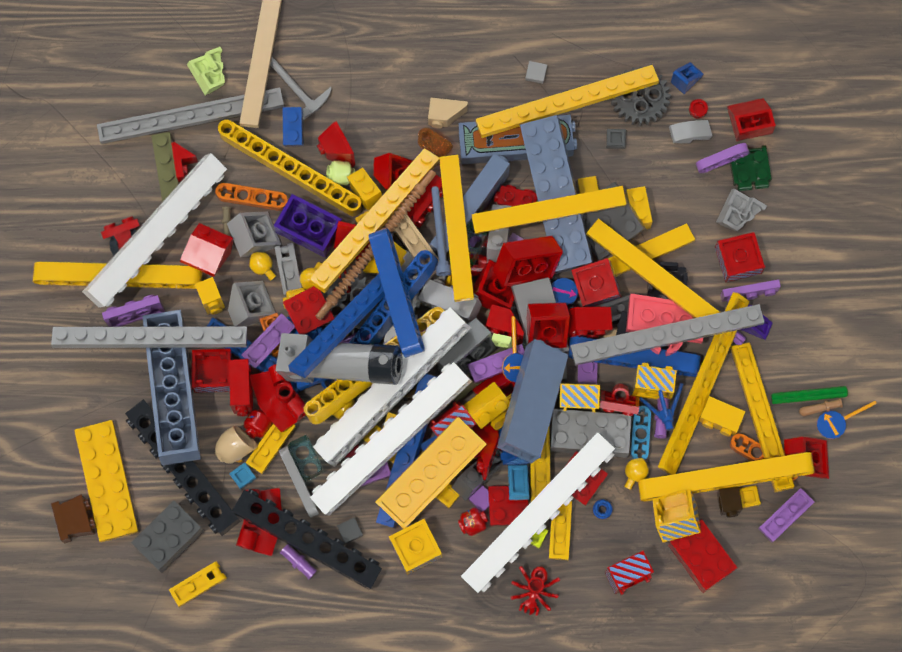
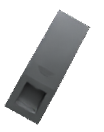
[452,449,503,501]

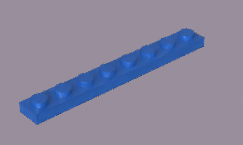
[288,274,385,378]
[376,374,437,528]

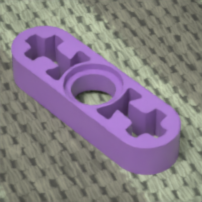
[696,143,750,173]

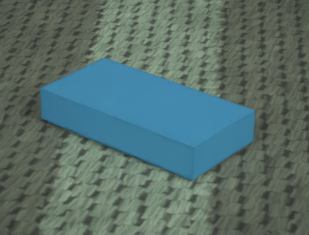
[508,465,529,500]

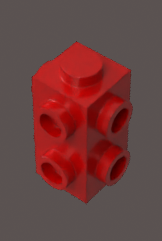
[494,185,537,207]

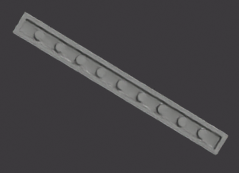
[97,88,284,144]
[570,304,764,365]
[51,326,248,348]

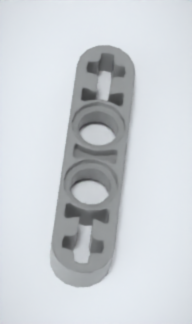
[278,446,319,518]

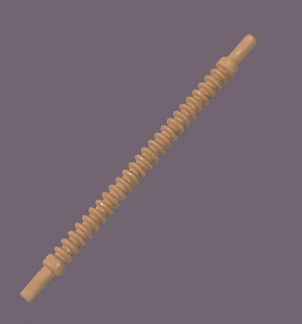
[315,170,436,320]

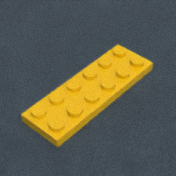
[375,416,486,529]
[74,420,139,542]

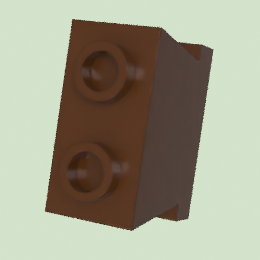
[51,494,96,544]

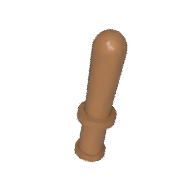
[799,398,843,416]

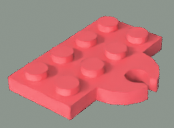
[626,294,703,356]

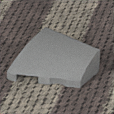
[716,189,767,231]

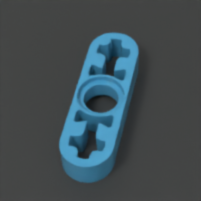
[630,406,651,460]

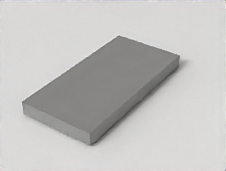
[511,278,569,353]

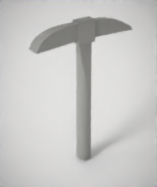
[270,57,331,120]

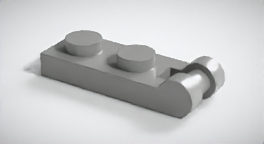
[274,243,302,297]

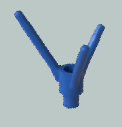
[639,383,683,431]

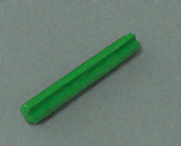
[771,386,848,404]

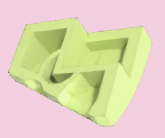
[187,47,225,95]

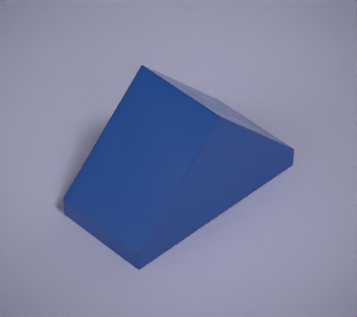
[671,62,704,94]

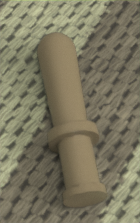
[221,207,233,245]

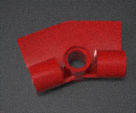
[249,364,306,432]
[236,488,282,556]

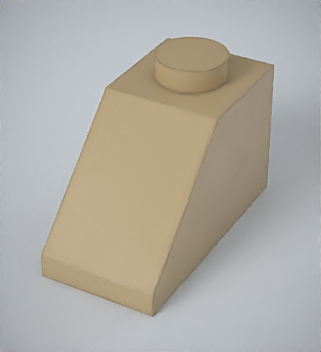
[428,98,468,128]

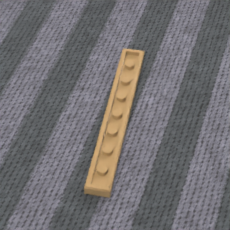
[240,0,282,128]

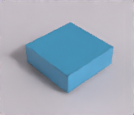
[229,462,257,490]

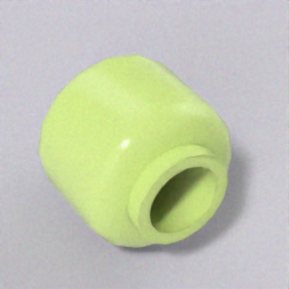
[326,161,355,186]

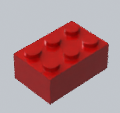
[493,236,563,287]
[668,519,738,593]

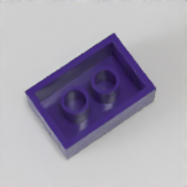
[274,194,342,258]

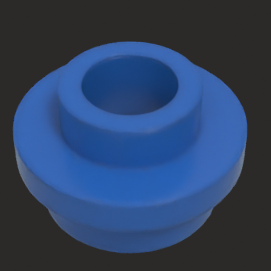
[593,500,612,519]

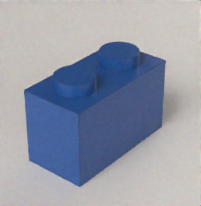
[283,107,304,147]

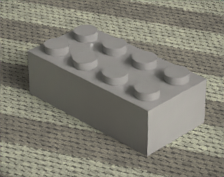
[550,409,631,458]

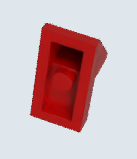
[171,142,198,183]

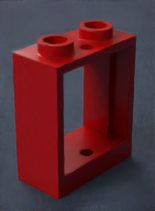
[229,359,253,417]

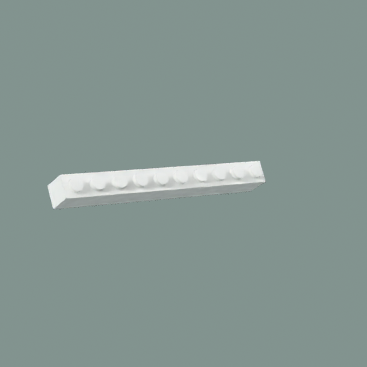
[82,153,227,307]
[313,308,471,467]
[310,362,472,516]
[461,433,615,593]

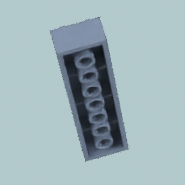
[520,115,594,274]
[142,310,201,465]

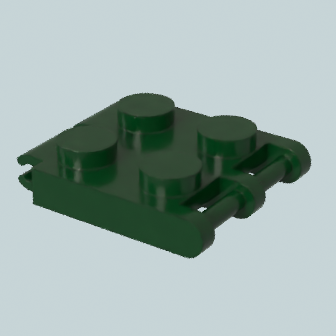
[730,145,772,191]

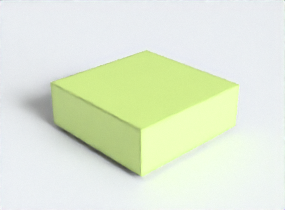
[491,333,512,349]

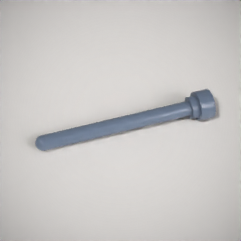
[431,186,452,276]

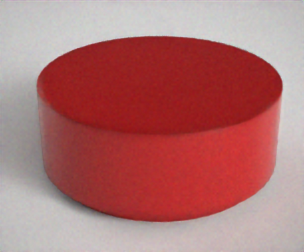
[689,99,708,119]

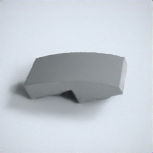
[669,120,712,144]

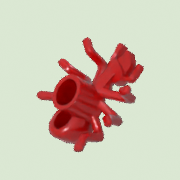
[511,566,560,616]

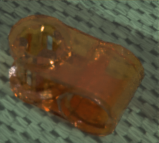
[418,128,453,161]

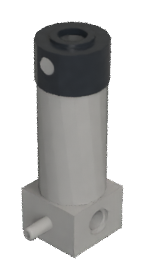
[276,333,403,385]

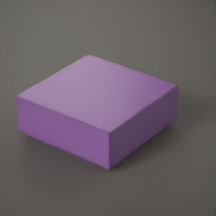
[469,485,489,512]

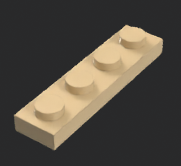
[387,206,439,277]

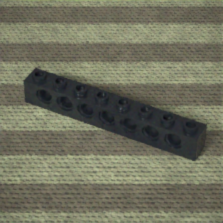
[125,399,241,536]
[232,489,382,590]

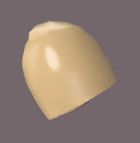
[215,426,258,464]

